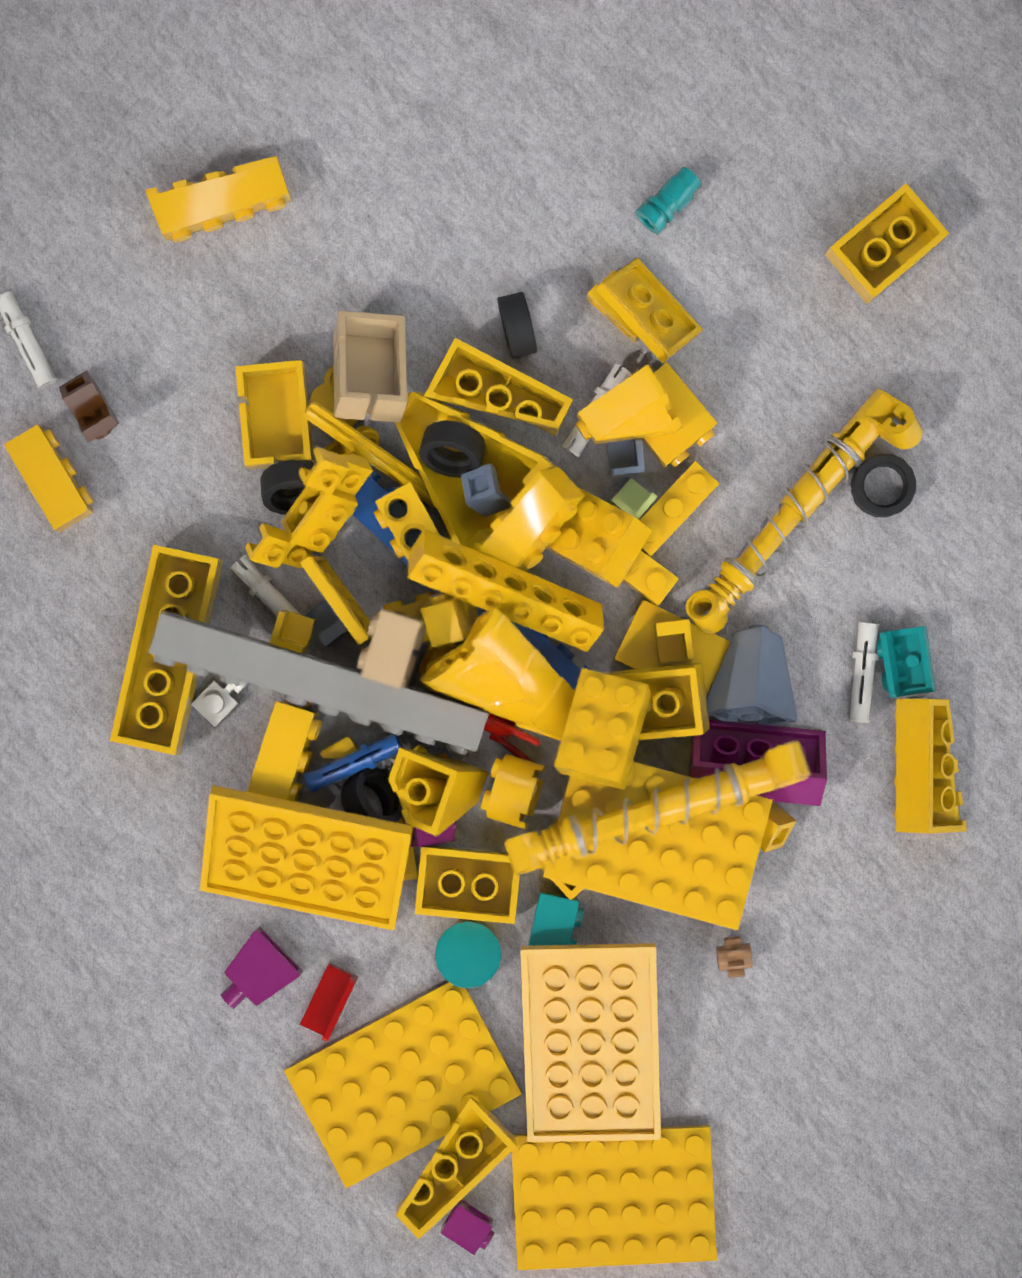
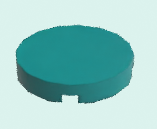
[435,921,501,989]

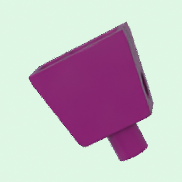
[220,927,303,1009]

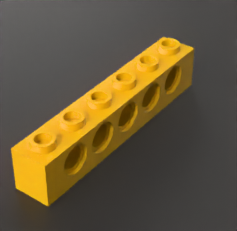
[408,529,604,652]

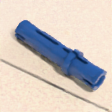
[304,734,403,793]

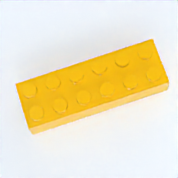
[110,544,224,755]

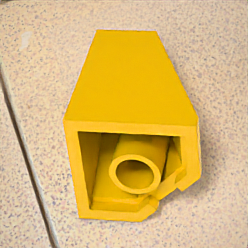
[575,365,682,444]
[388,748,489,836]

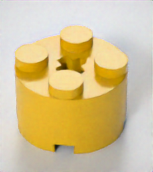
[481,754,546,830]

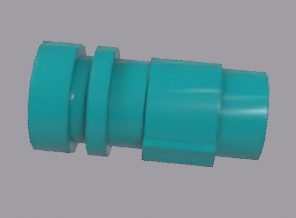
[635,167,701,235]

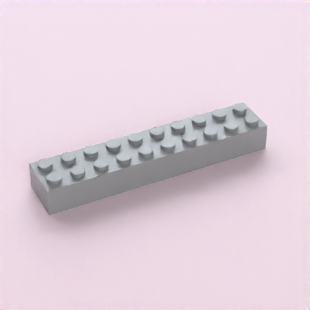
[149,610,489,755]

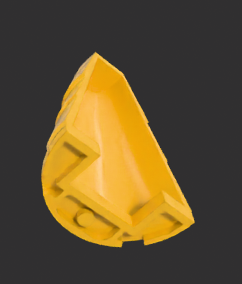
[395,392,557,548]
[419,608,575,741]

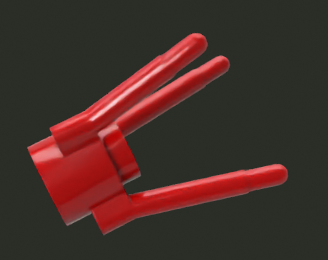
[484,714,540,762]

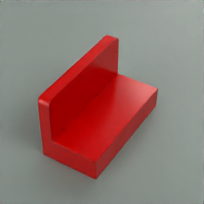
[299,963,358,1042]

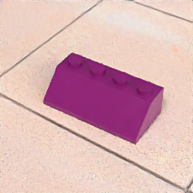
[689,719,827,806]

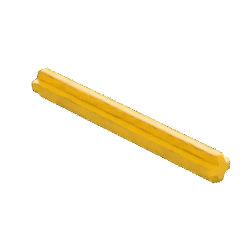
[303,402,435,508]

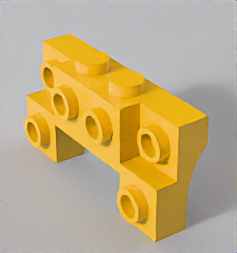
[245,446,373,569]

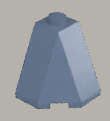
[706,625,797,726]

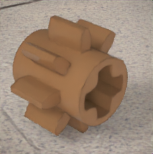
[716,936,753,978]

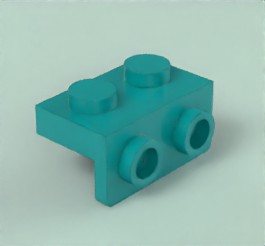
[877,626,936,698]

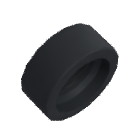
[497,292,537,359]
[419,420,486,478]
[851,454,916,518]
[260,460,315,515]
[341,767,403,823]

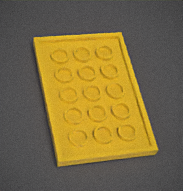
[542,761,773,930]
[200,785,413,931]
[521,943,661,1142]
[284,982,522,1189]
[512,1125,717,1270]

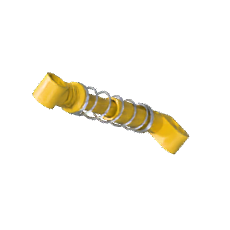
[686,388,923,634]
[504,741,810,875]

